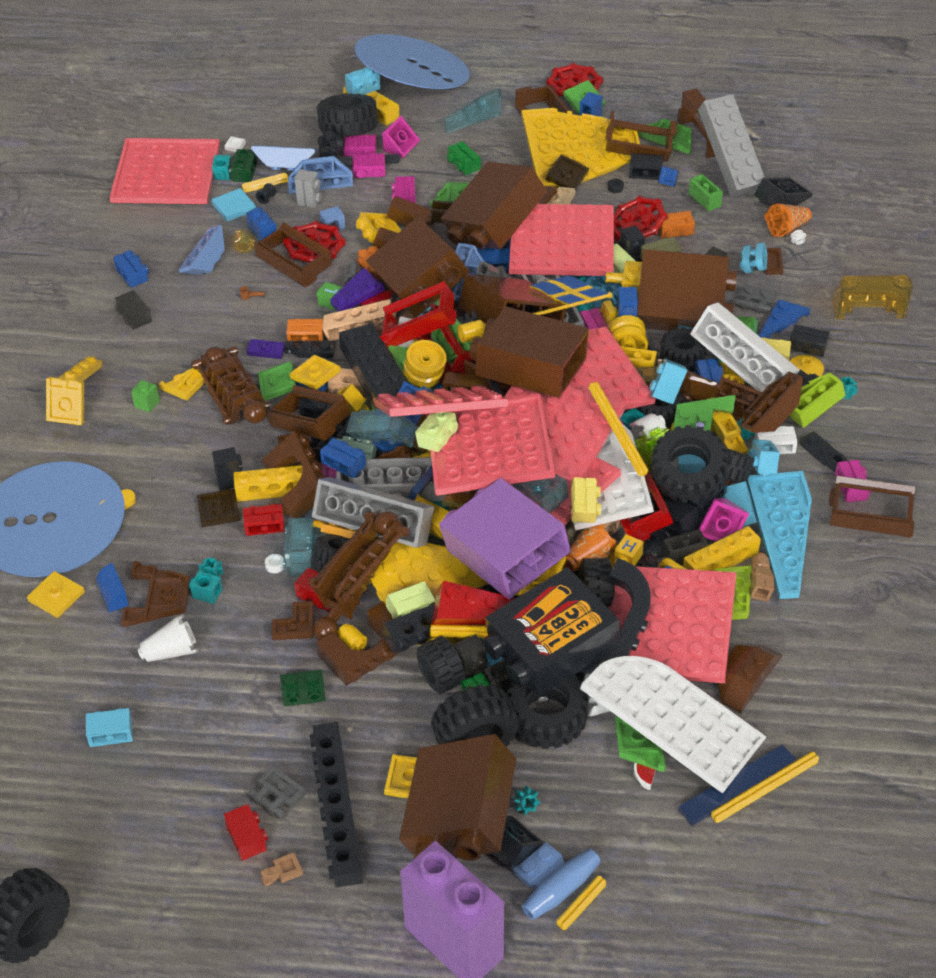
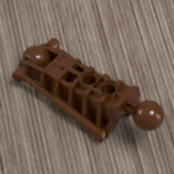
[191,346,271,425]
[309,511,410,640]

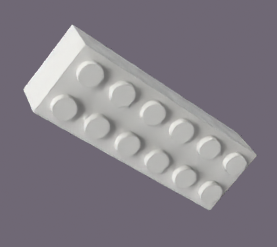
[691,303,800,392]

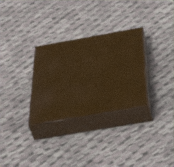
[545,154,589,191]
[196,489,240,528]

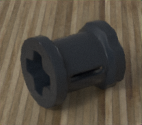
[256,183,277,204]

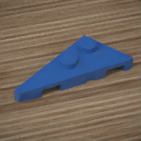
[759,299,810,339]

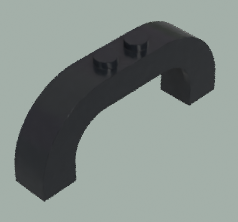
[574,558,651,678]

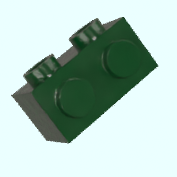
[229,149,257,182]
[280,669,326,706]

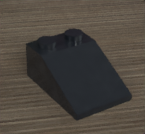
[754,177,813,207]

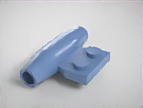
[513,842,601,920]

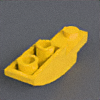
[709,397,749,454]

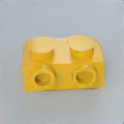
[356,212,401,243]

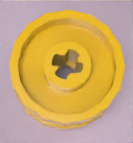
[607,315,648,350]
[403,340,447,388]

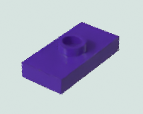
[247,339,285,359]

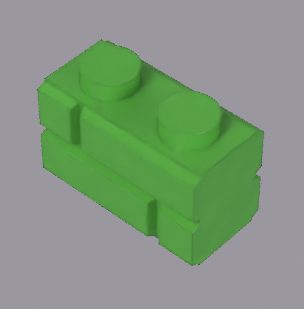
[689,174,723,211]

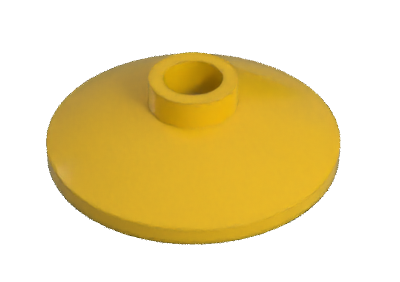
[790,355,824,377]

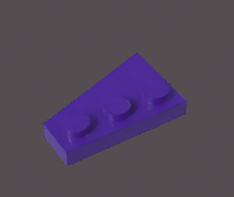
[330,268,384,312]

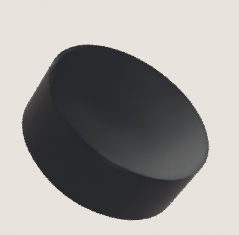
[607,178,624,193]

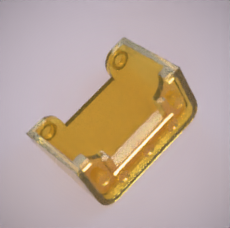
[832,275,913,319]

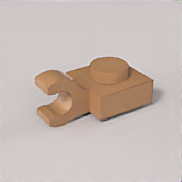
[260,852,303,886]

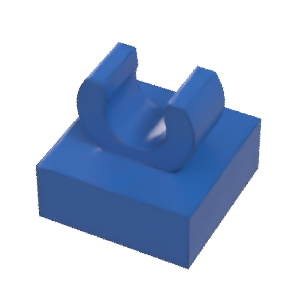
[658,166,679,187]

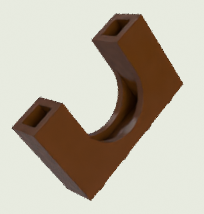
[373,196,432,249]
[262,431,326,520]
[316,602,411,686]

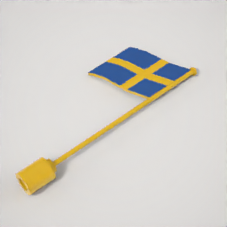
[458,276,612,343]

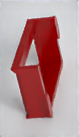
[380,281,457,347]
[416,304,474,382]
[620,460,673,541]

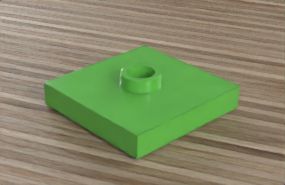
[563,80,606,115]
[258,361,297,401]

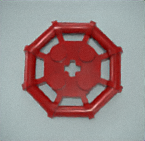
[546,63,604,97]
[614,196,668,241]
[283,221,346,263]

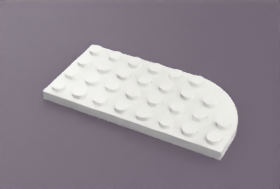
[574,425,654,530]
[580,656,766,793]

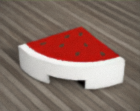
[634,763,656,790]

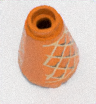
[764,203,812,237]
[564,524,617,572]

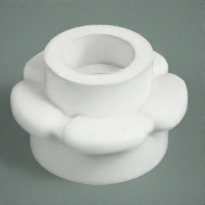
[790,230,807,245]

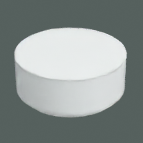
[265,554,285,573]

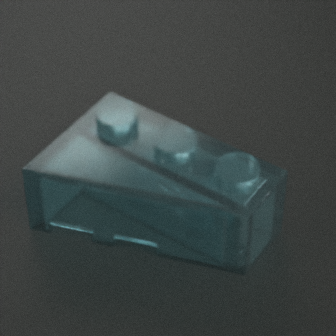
[346,409,418,447]
[512,474,569,513]
[283,518,314,576]

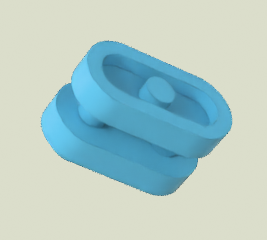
[740,242,768,274]

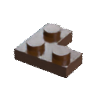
[271,601,314,640]

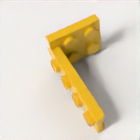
[46,356,102,425]

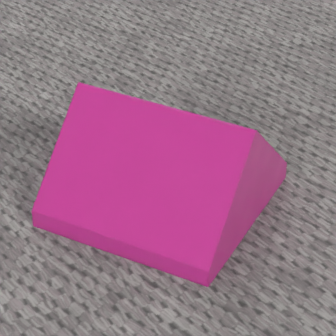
[382,116,420,158]
[697,498,749,542]

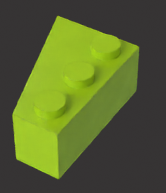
[789,373,845,428]

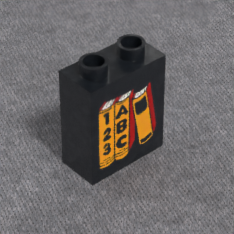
[482,567,620,697]

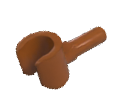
[240,286,264,300]

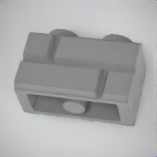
[294,169,322,208]

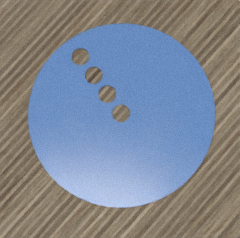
[354,34,470,89]
[0,461,125,577]

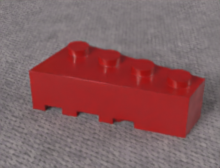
[431,580,516,625]

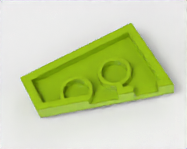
[713,565,752,620]

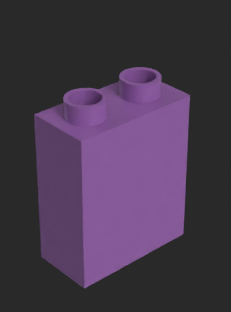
[439,478,571,599]
[400,841,504,978]

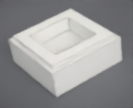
[224,136,246,152]

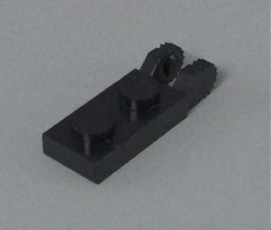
[799,431,848,472]

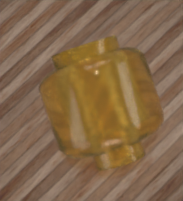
[232,229,254,254]

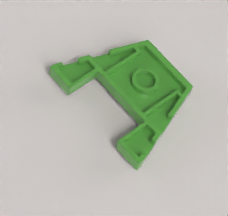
[673,395,735,431]

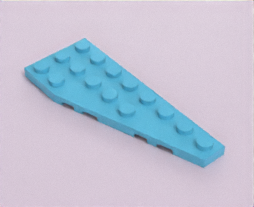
[746,471,812,599]

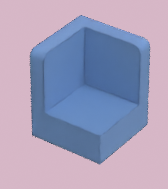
[319,206,345,230]

